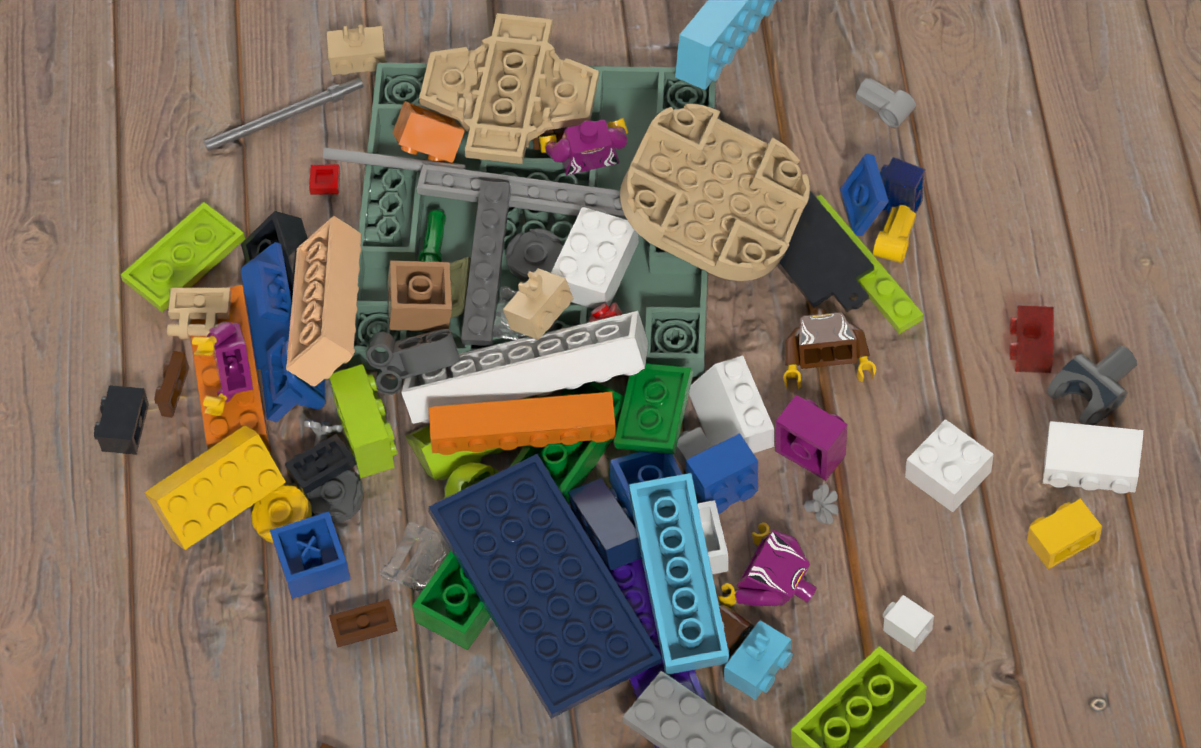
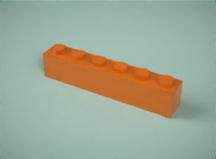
[428,392,615,455]

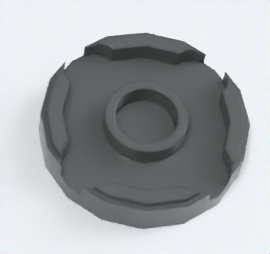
[506,229,563,282]
[306,469,364,523]

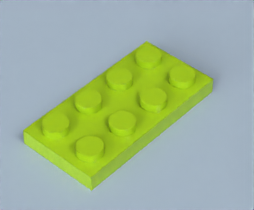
[120,202,245,313]

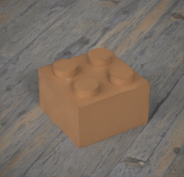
[387,261,452,331]

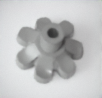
[304,419,343,445]
[804,484,839,524]

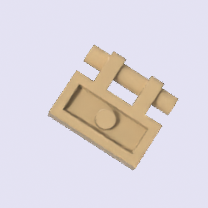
[167,288,232,339]

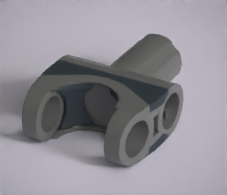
[1047,346,1137,425]

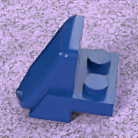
[261,337,326,422]

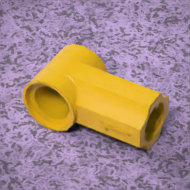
[873,205,916,264]

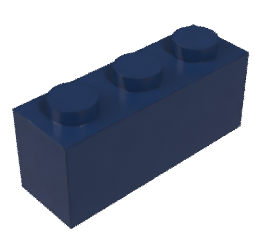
[568,478,642,571]

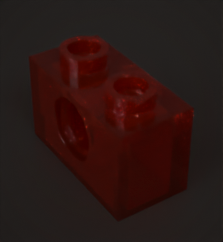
[1009,305,1054,373]

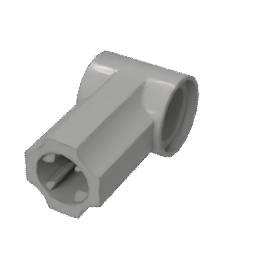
[856,78,916,128]

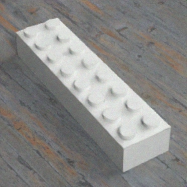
[401,311,648,424]

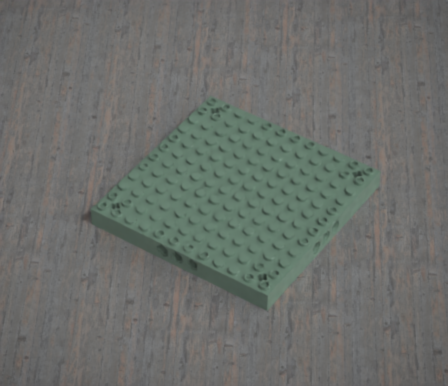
[348,63,716,377]

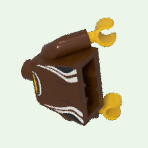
[783,309,876,389]

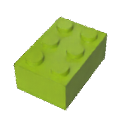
[329,364,398,479]

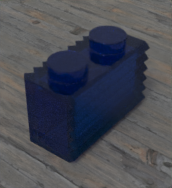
[880,157,926,213]

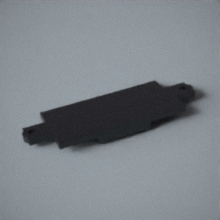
[777,191,874,312]

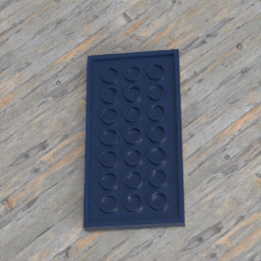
[428,454,662,719]

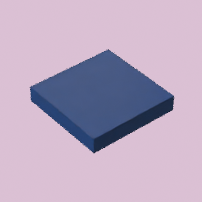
[840,154,889,236]

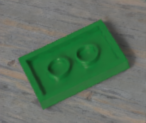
[614,364,693,454]

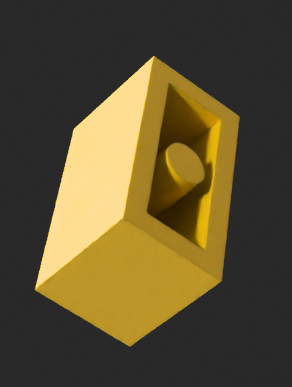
[1027,498,1102,569]

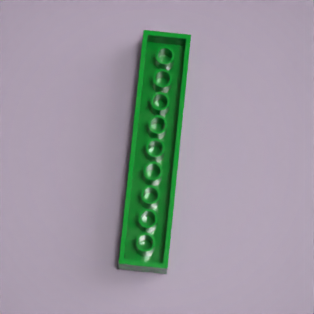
[412,381,625,650]

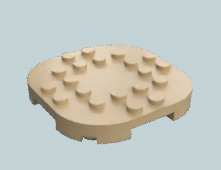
[620,104,810,281]

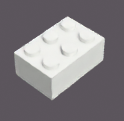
[551,207,639,309]

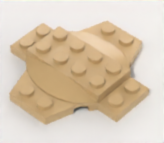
[419,13,599,164]

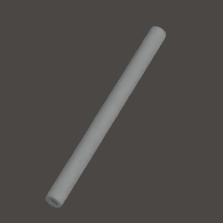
[323,148,466,171]

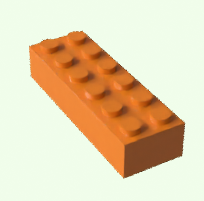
[190,285,271,452]

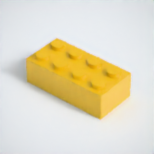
[144,425,286,550]

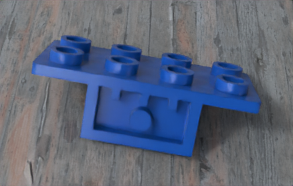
[241,242,292,370]

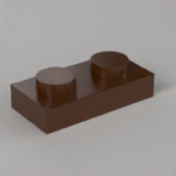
[154,351,189,418]
[329,599,398,648]

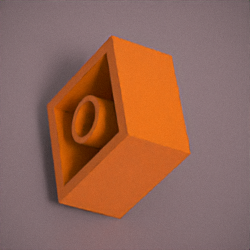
[392,101,465,163]

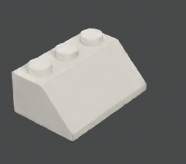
[689,356,774,453]
[1043,421,1143,493]

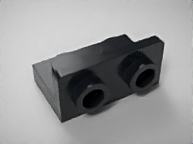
[285,434,357,495]

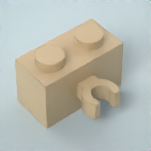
[327,25,386,75]
[503,268,573,340]

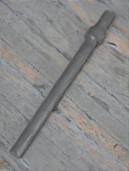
[204,77,364,151]

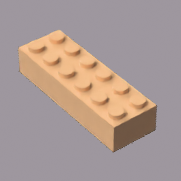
[286,216,361,387]

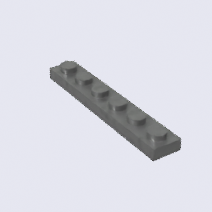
[461,181,511,346]

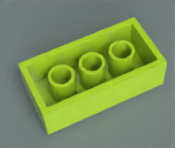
[791,646,927,748]

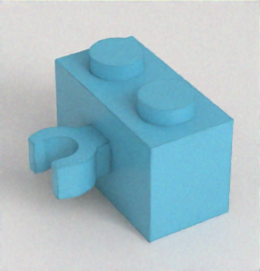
[724,620,793,700]

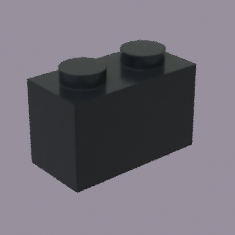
[94,385,149,455]

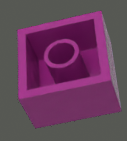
[775,395,848,481]

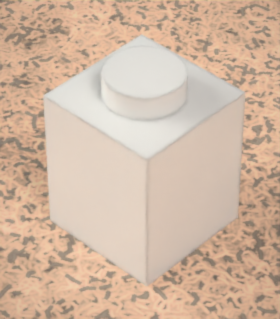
[883,595,934,652]

